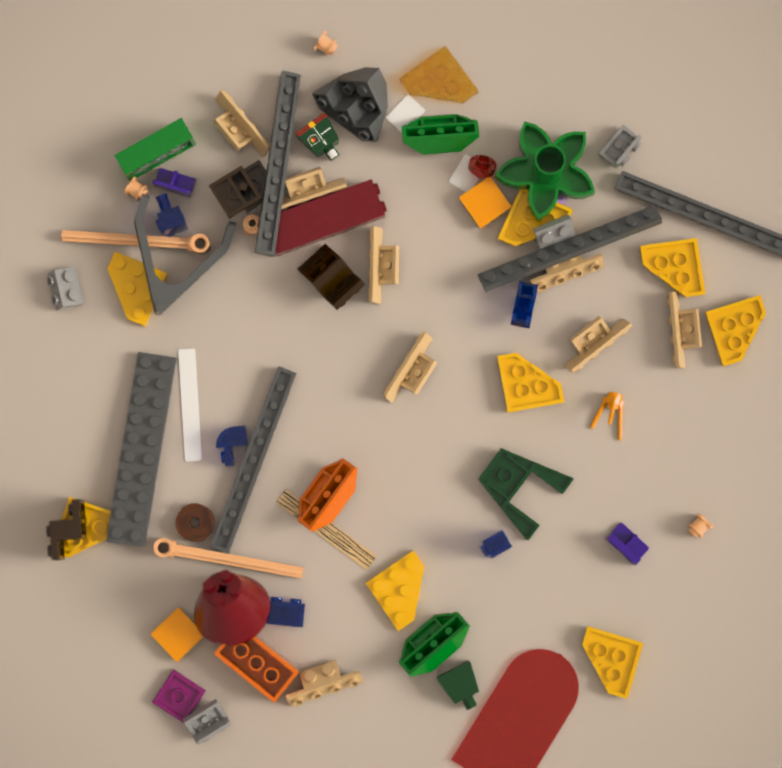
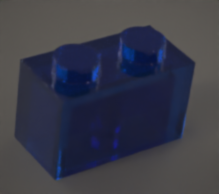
[480,530,512,559]
[266,597,306,627]

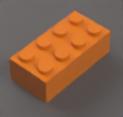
[214,636,300,703]

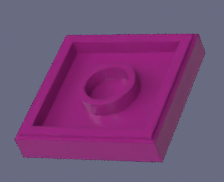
[152,669,206,723]

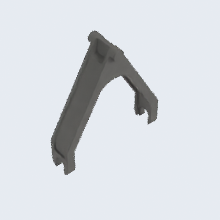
[134,194,237,316]

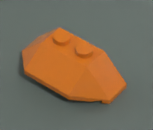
[298,458,357,532]

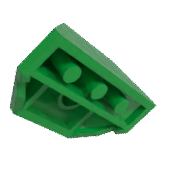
[402,114,479,155]
[399,612,470,677]

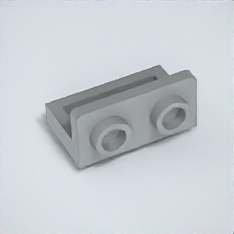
[598,125,642,169]
[533,215,576,249]
[47,267,84,311]
[183,699,231,745]

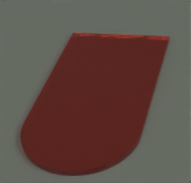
[451,649,579,768]

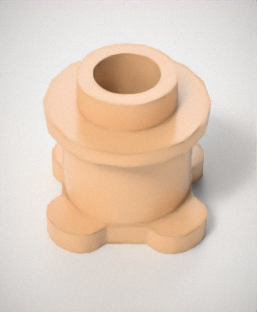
[313,31,337,56]
[124,176,149,202]
[243,214,259,235]
[688,514,713,538]

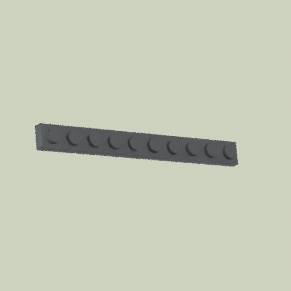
[254,70,301,257]
[615,171,782,256]
[477,205,662,292]
[210,366,297,553]

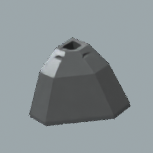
[312,67,388,142]

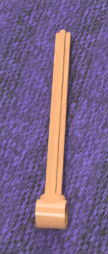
[61,230,211,255]
[154,538,304,579]

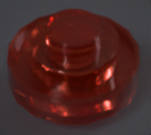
[468,155,497,178]

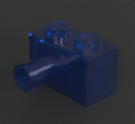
[155,193,189,237]

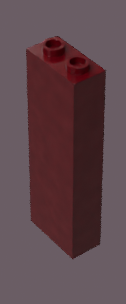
[276,179,387,256]

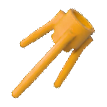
[590,392,624,441]

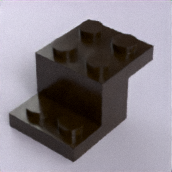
[209,160,266,219]
[297,244,365,310]
[46,499,87,561]

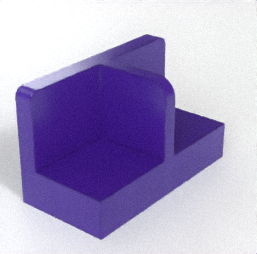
[152,168,196,198]
[606,523,649,565]

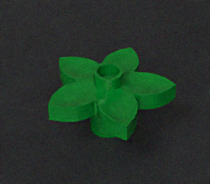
[495,121,595,222]

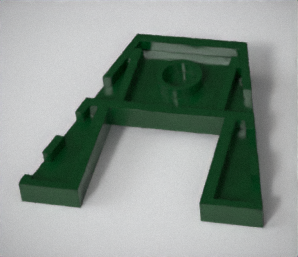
[478,448,574,541]

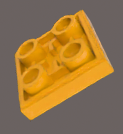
[459,176,512,229]
[151,607,203,662]

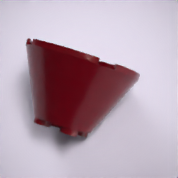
[194,570,271,646]

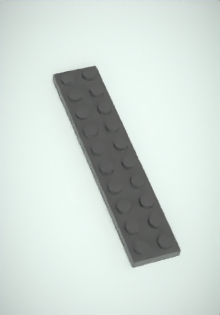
[106,352,177,548]

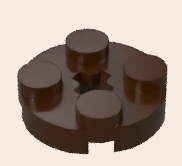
[175,503,215,542]

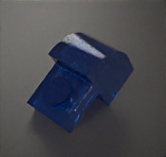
[510,281,538,329]
[216,426,248,467]

